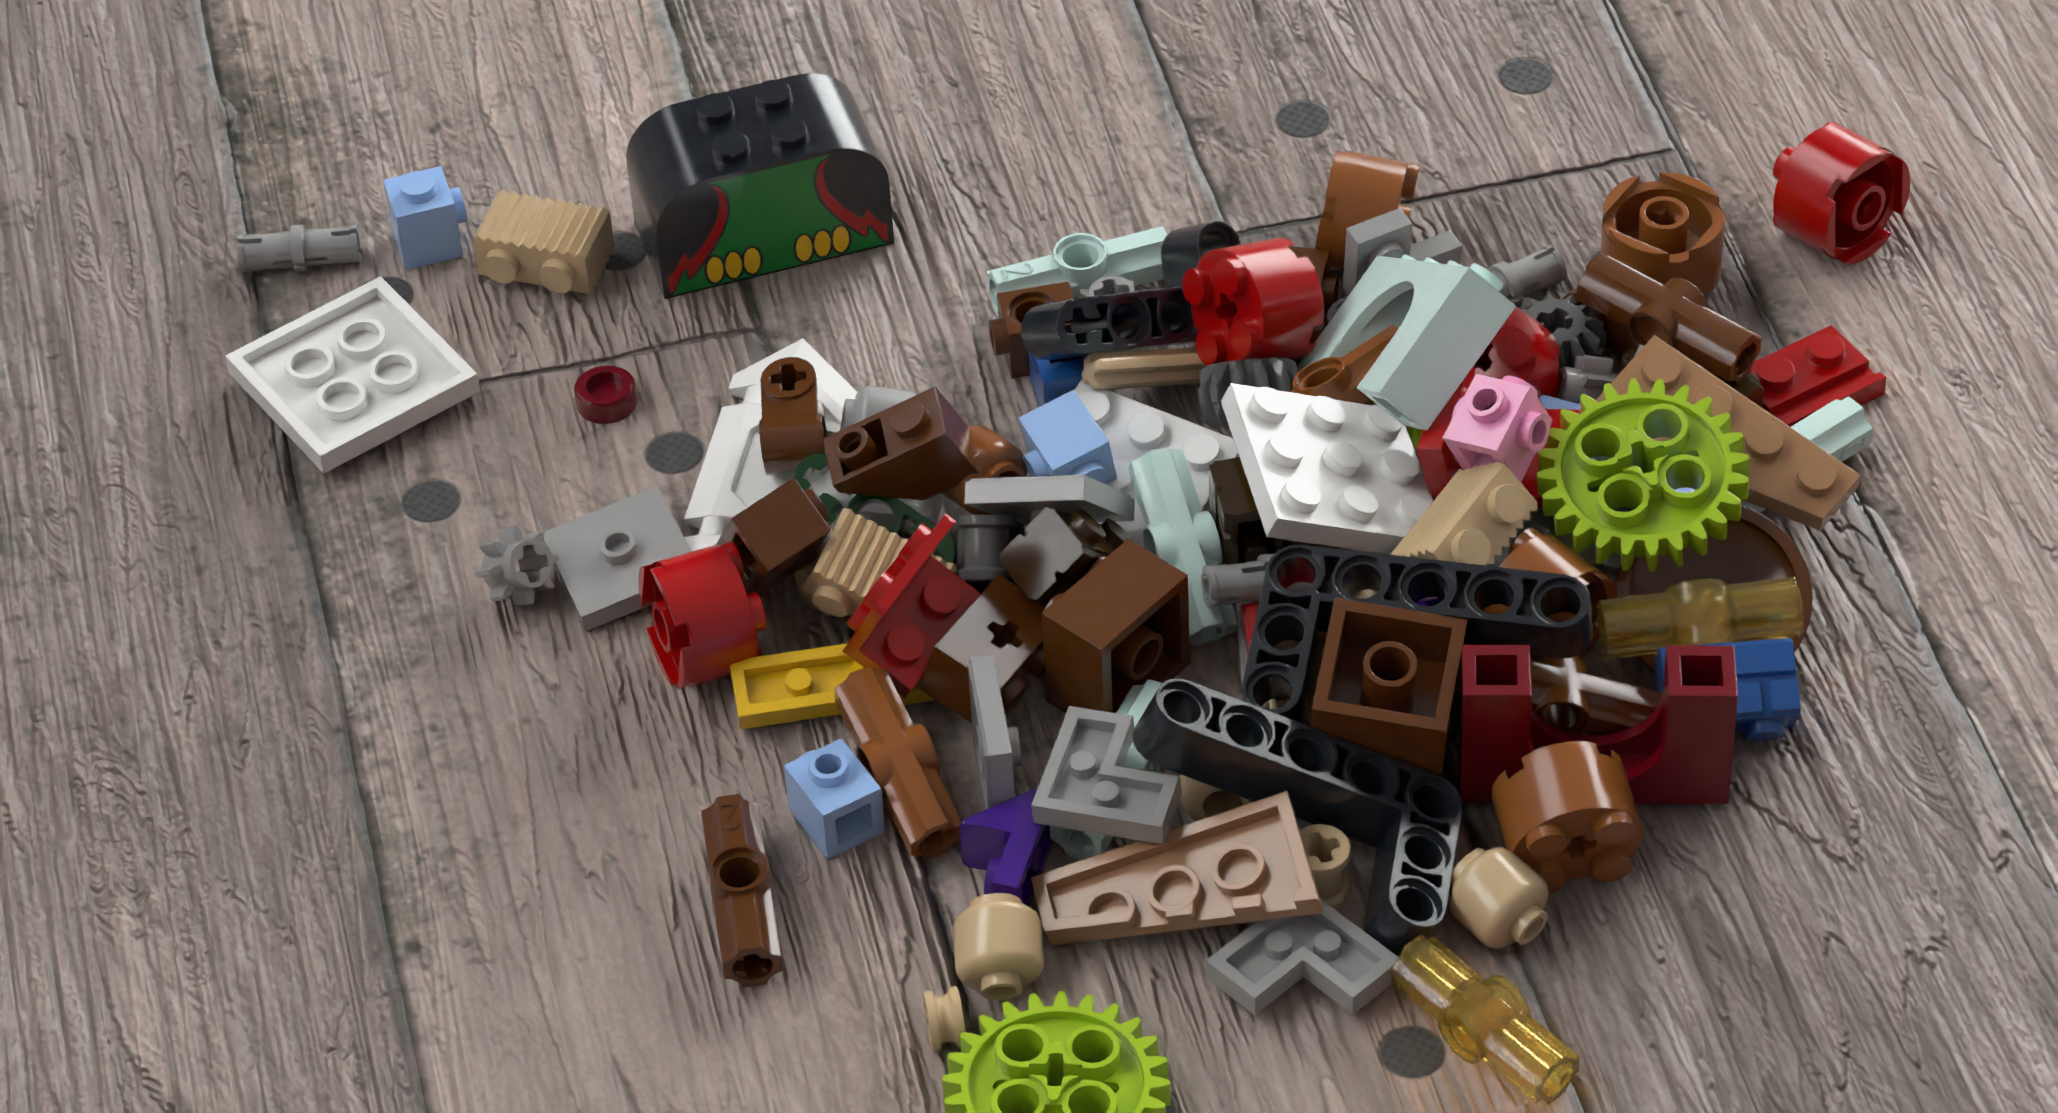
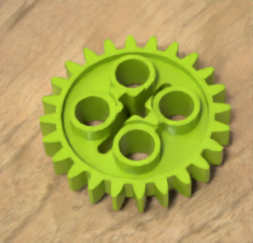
[1537,378,1750,572]
[942,991,1171,1113]

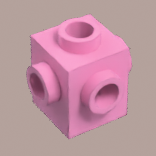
[1442,374,1553,482]

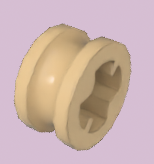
[922,986,966,1053]

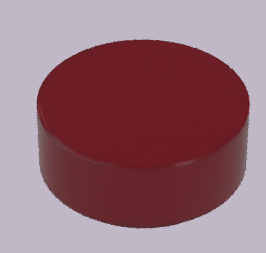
[574,365,637,424]

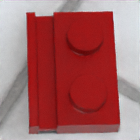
[1751,325,1887,427]

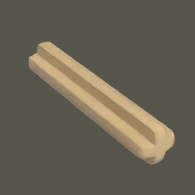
[1081,347,1206,390]

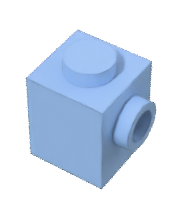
[383,166,468,270]
[1018,390,1117,484]
[784,738,885,860]

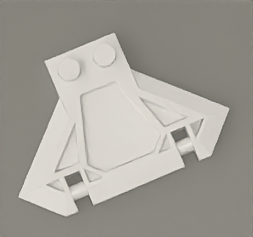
[684,338,945,553]

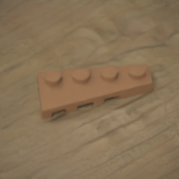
[1595,335,1861,531]
[1031,791,1324,946]

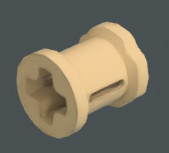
[1301,824,1351,910]

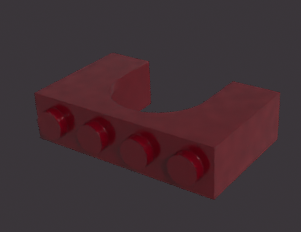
[1459,645,1738,804]

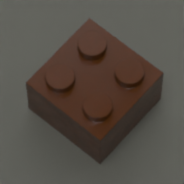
[1041,539,1190,713]
[1311,597,1468,774]

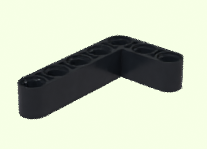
[1242,545,1593,725]
[1133,678,1462,964]

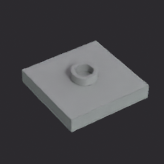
[964,475,1135,525]
[543,485,691,631]
[968,655,1022,810]

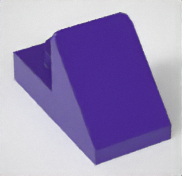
[959,787,1054,907]

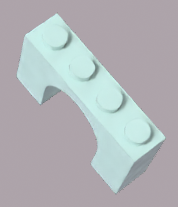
[1297,254,1516,430]

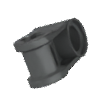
[957,515,1025,582]

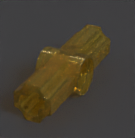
[1597,577,1804,660]
[1391,934,1579,1105]

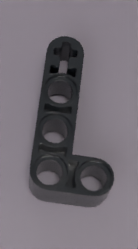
[1021,221,1241,361]

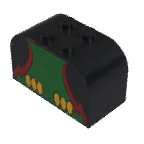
[626,73,894,299]

